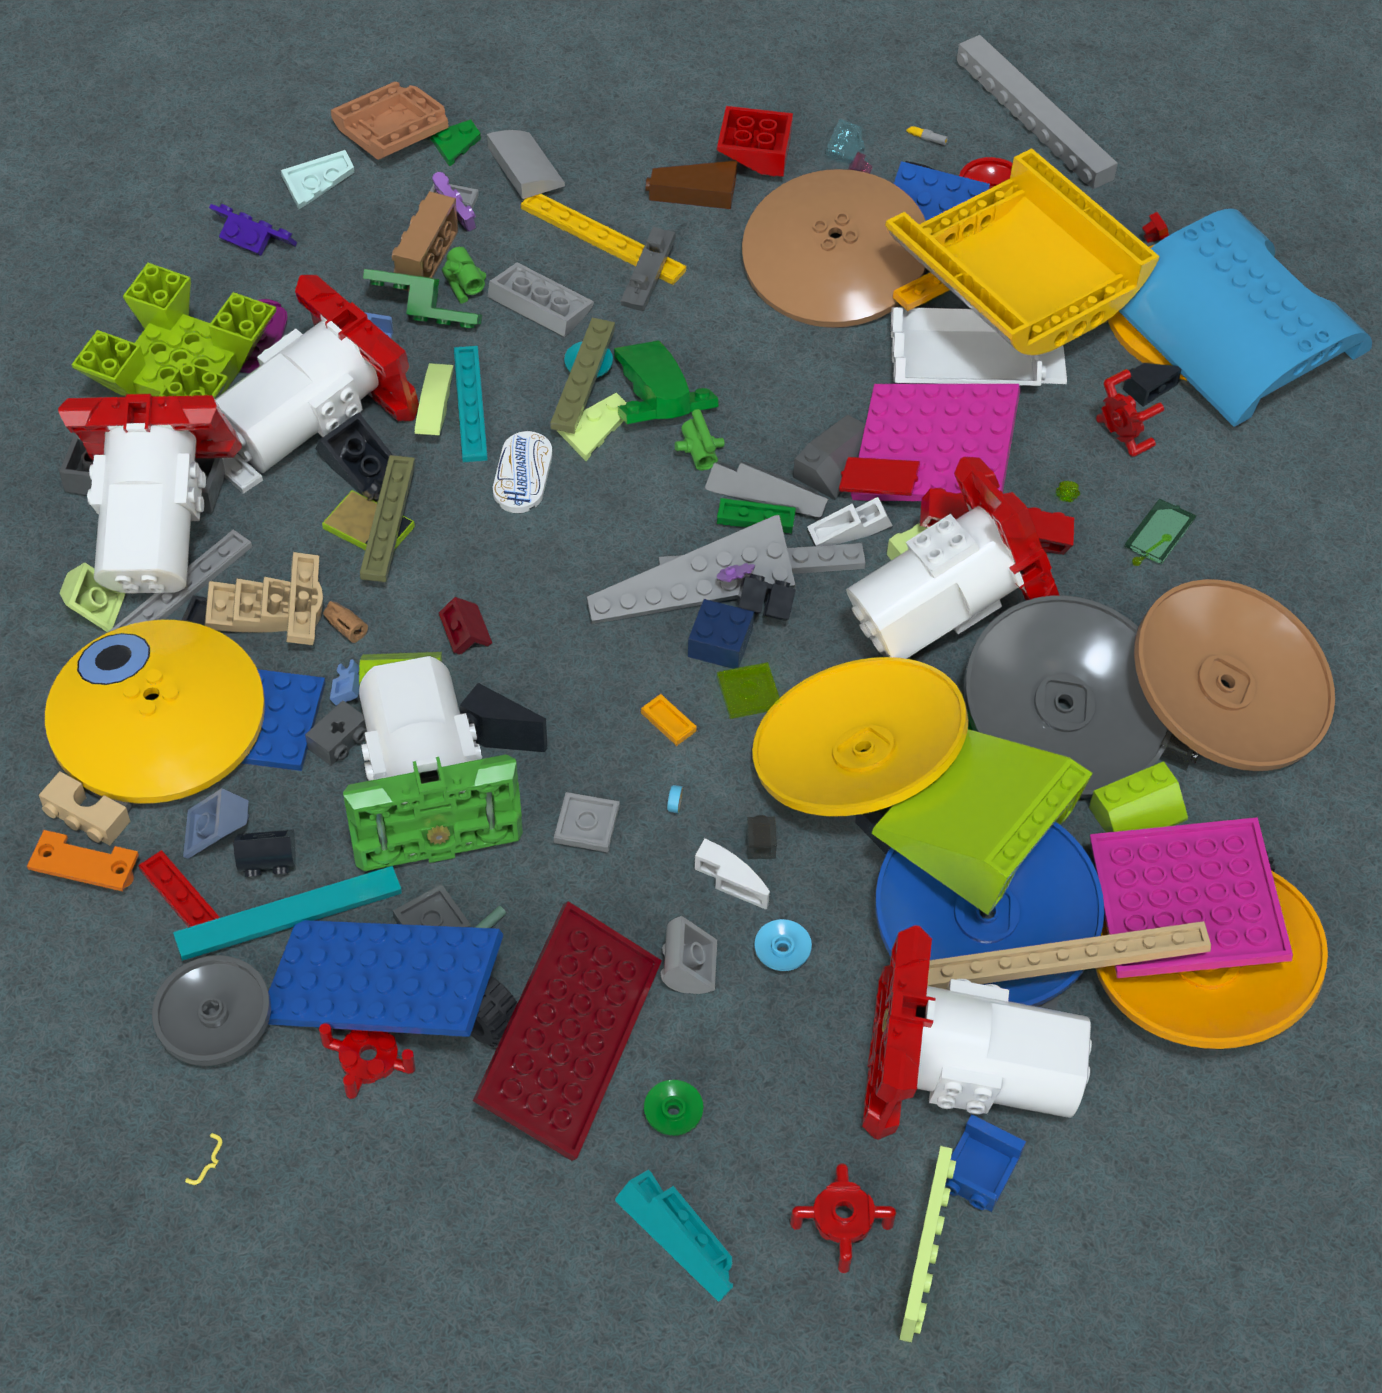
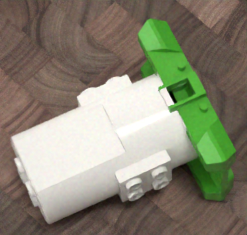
[343,656,523,871]

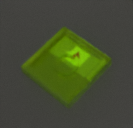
[717,662,782,719]

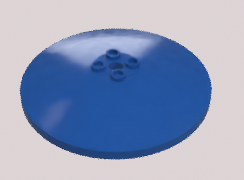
[875,822,1104,1007]

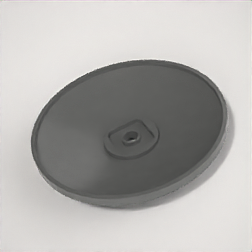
[964,596,1172,798]

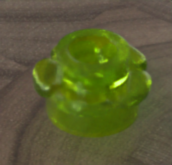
[1055,481,1080,502]

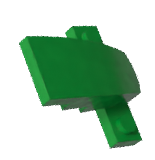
[614,340,719,424]

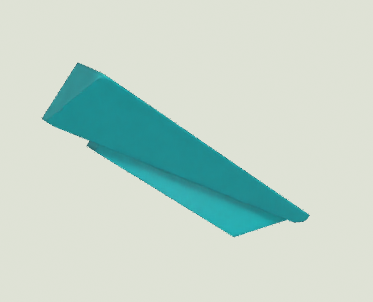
[615,1170,733,1302]

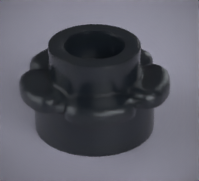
[361,478,383,501]

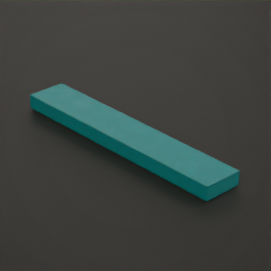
[454,346,488,462]

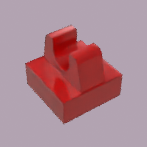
[1142,212,1169,243]

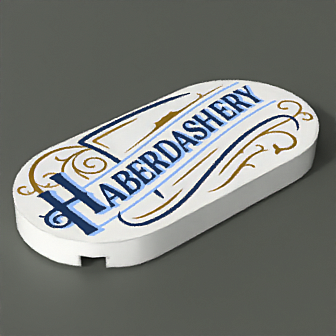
[493,431,552,513]

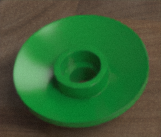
[644,1080,704,1136]

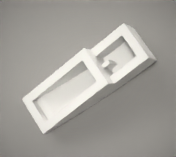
[807,497,893,546]
[695,839,770,909]

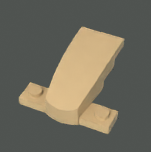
[205,552,323,645]

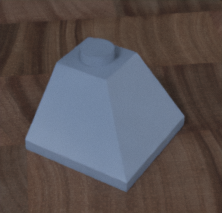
[183,788,249,858]

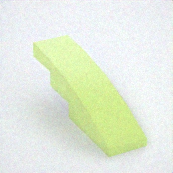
[415,363,453,435]

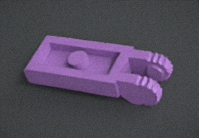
[432,172,476,231]

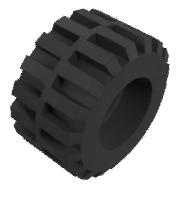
[471,975,517,1047]

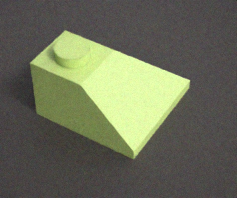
[60,563,126,632]

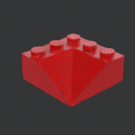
[717,106,793,177]

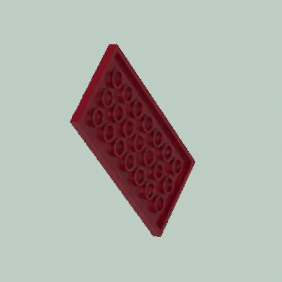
[472,901,662,1161]

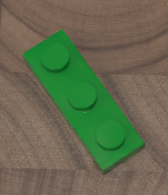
[717,498,796,533]

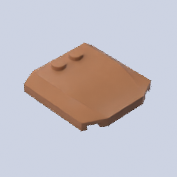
[331,82,448,160]

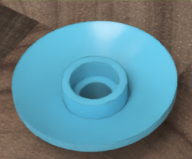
[754,919,812,971]

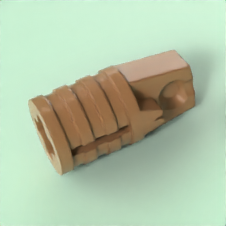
[323,601,368,643]

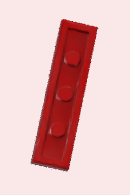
[138,850,220,927]

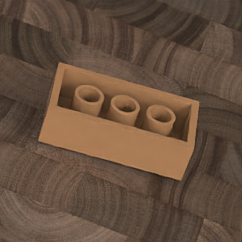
[392,191,458,291]

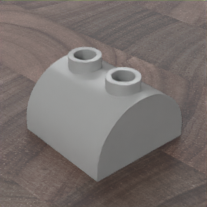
[661,916,717,994]

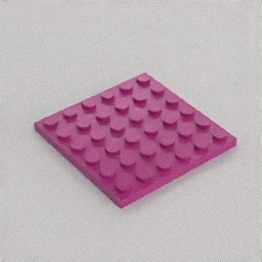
[851,384,1020,501]
[1090,817,1293,978]

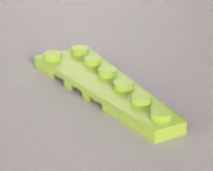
[899,1146,956,1343]

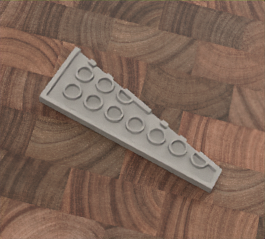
[587,515,795,624]

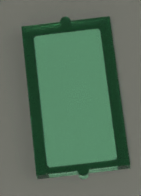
[1124,498,1197,564]

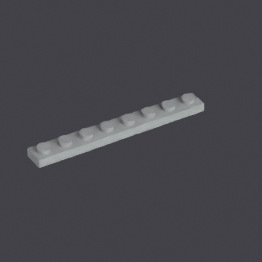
[659,543,866,574]

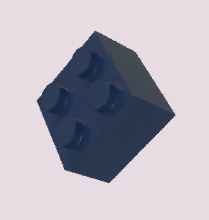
[688,599,754,670]

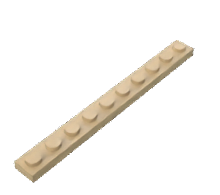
[927,921,1211,989]

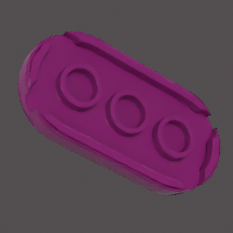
[240,299,288,373]

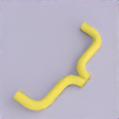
[185,1133,222,1185]

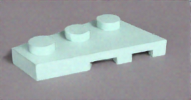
[281,150,354,209]

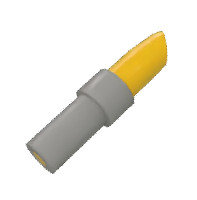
[906,126,948,145]

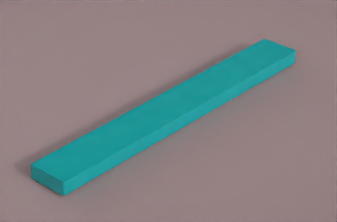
[173,866,402,961]

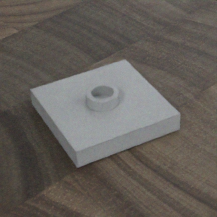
[554,792,620,852]

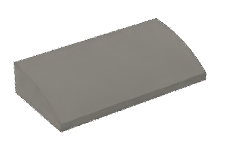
[487,130,565,199]
[488,262,594,337]

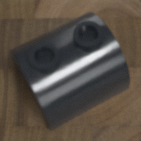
[233,829,296,877]

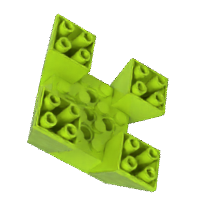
[71,263,277,399]

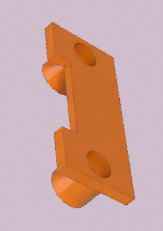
[27,830,139,892]

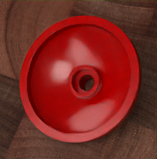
[959,157,1013,189]

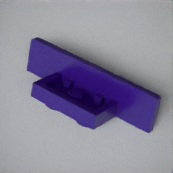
[209,204,297,256]

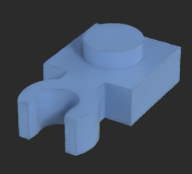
[330,659,360,705]

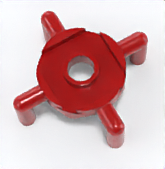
[1096,369,1164,457]
[319,1023,416,1099]
[790,1163,896,1273]

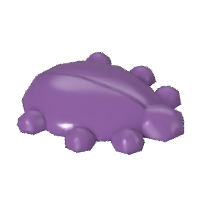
[717,563,755,582]

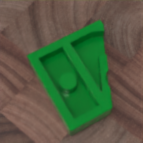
[430,119,481,166]

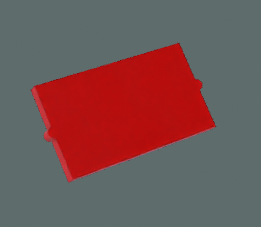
[839,457,920,496]

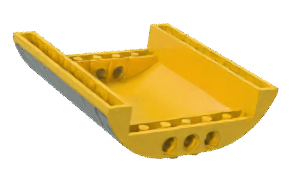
[885,148,1160,355]

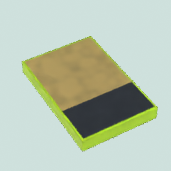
[322,490,415,550]

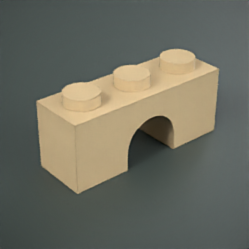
[39,771,130,846]

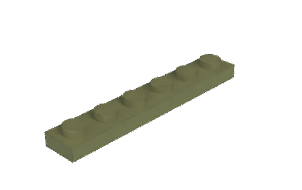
[550,318,615,434]
[360,455,415,582]

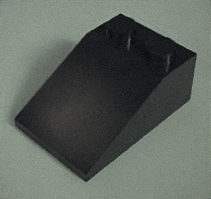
[315,412,394,496]
[459,683,548,752]

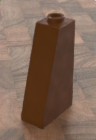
[645,161,737,209]

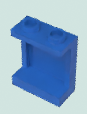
[945,1114,1026,1212]

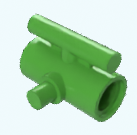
[442,247,486,304]
[675,409,724,471]

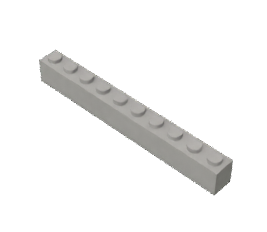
[957,35,1118,189]

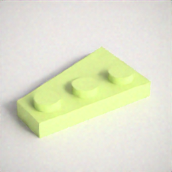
[557,393,626,461]

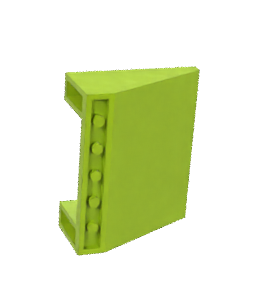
[872,729,1093,915]

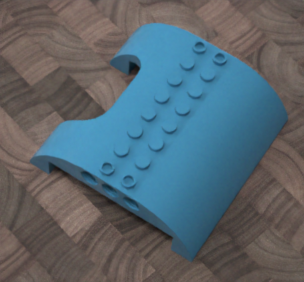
[1119,209,1372,427]

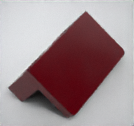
[439,597,492,654]

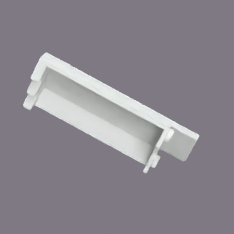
[891,307,1067,386]

